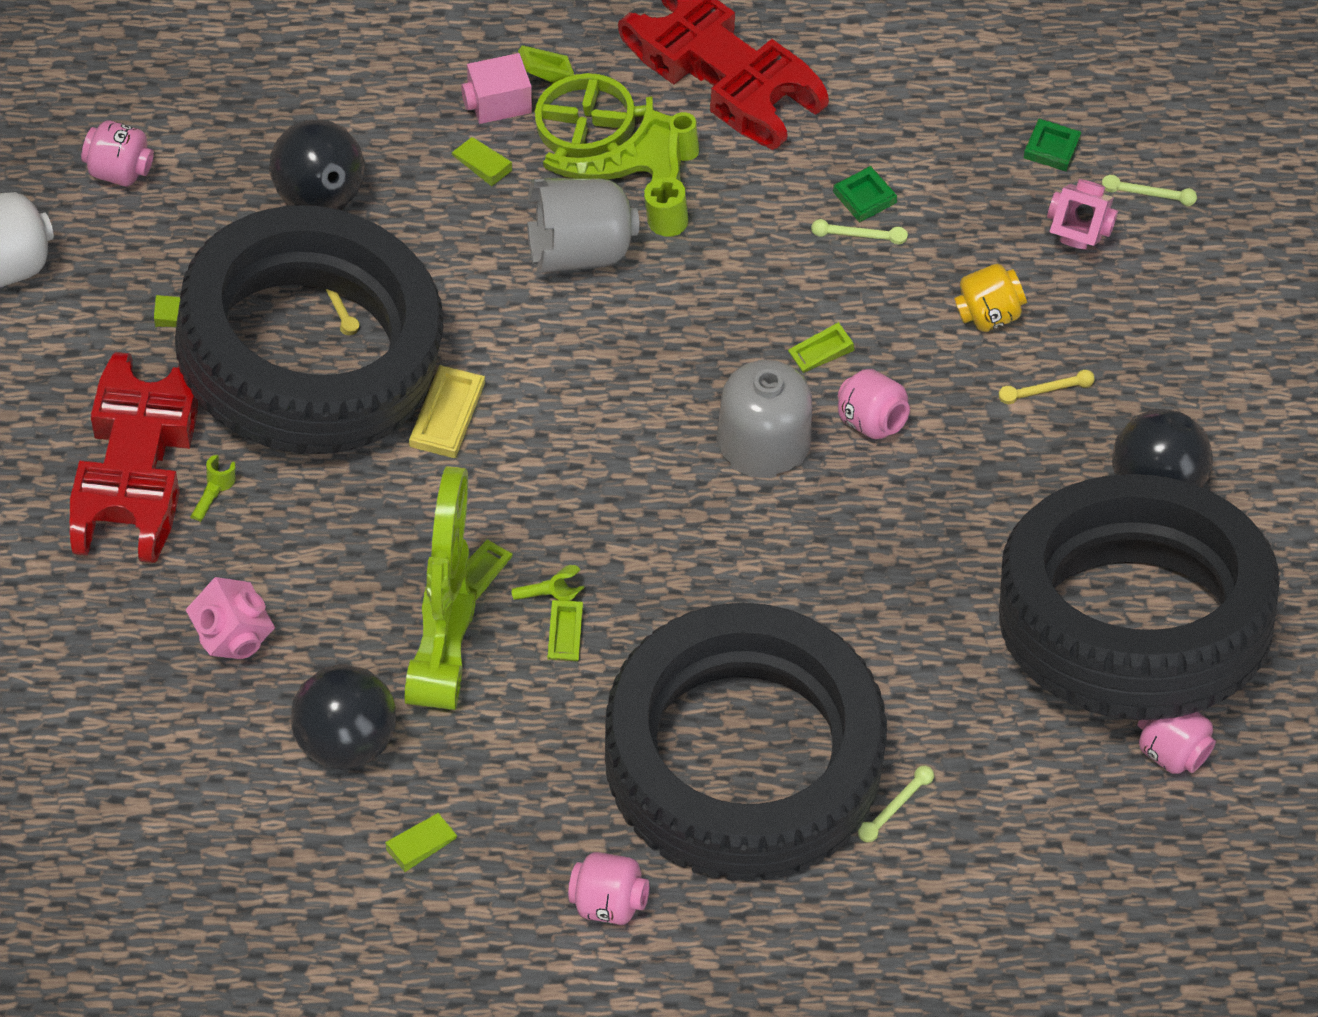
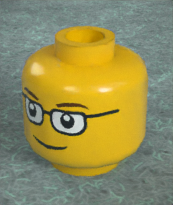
[954,264,1027,332]

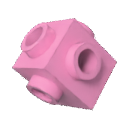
[1047,179,1118,249]
[186,577,275,659]

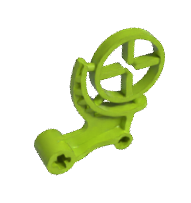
[535,73,699,237]
[405,466,476,710]

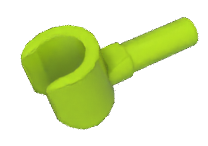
[190,455,236,522]
[512,565,585,601]

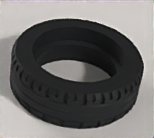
[175,205,444,454]
[999,474,1280,720]
[605,603,887,881]

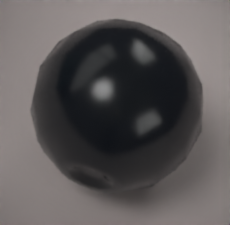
[269,120,365,210]
[1112,408,1213,487]
[291,664,396,770]

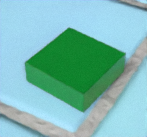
[1023,119,1082,172]
[833,166,897,223]

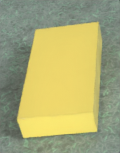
[409,365,485,458]

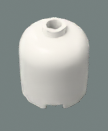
[0,192,54,287]

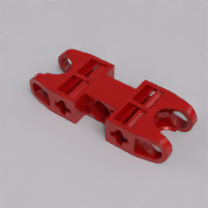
[618,0,829,150]
[69,352,198,563]

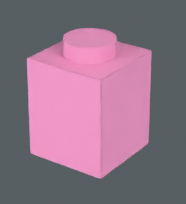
[461,53,532,124]

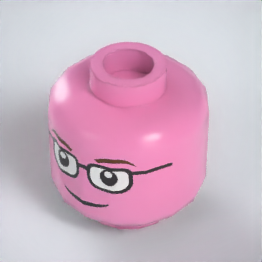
[81,121,154,187]
[838,369,910,439]
[1137,712,1216,774]
[568,852,649,925]

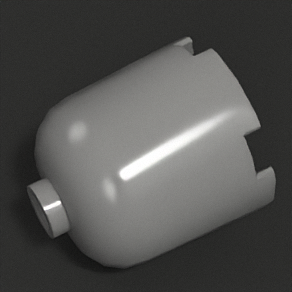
[527,178,639,272]
[716,360,812,478]

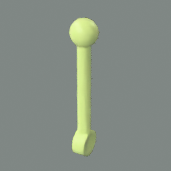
[1102,175,1197,206]
[811,219,908,244]
[858,765,934,842]

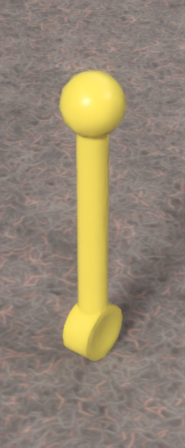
[326,289,360,335]
[999,370,1095,404]

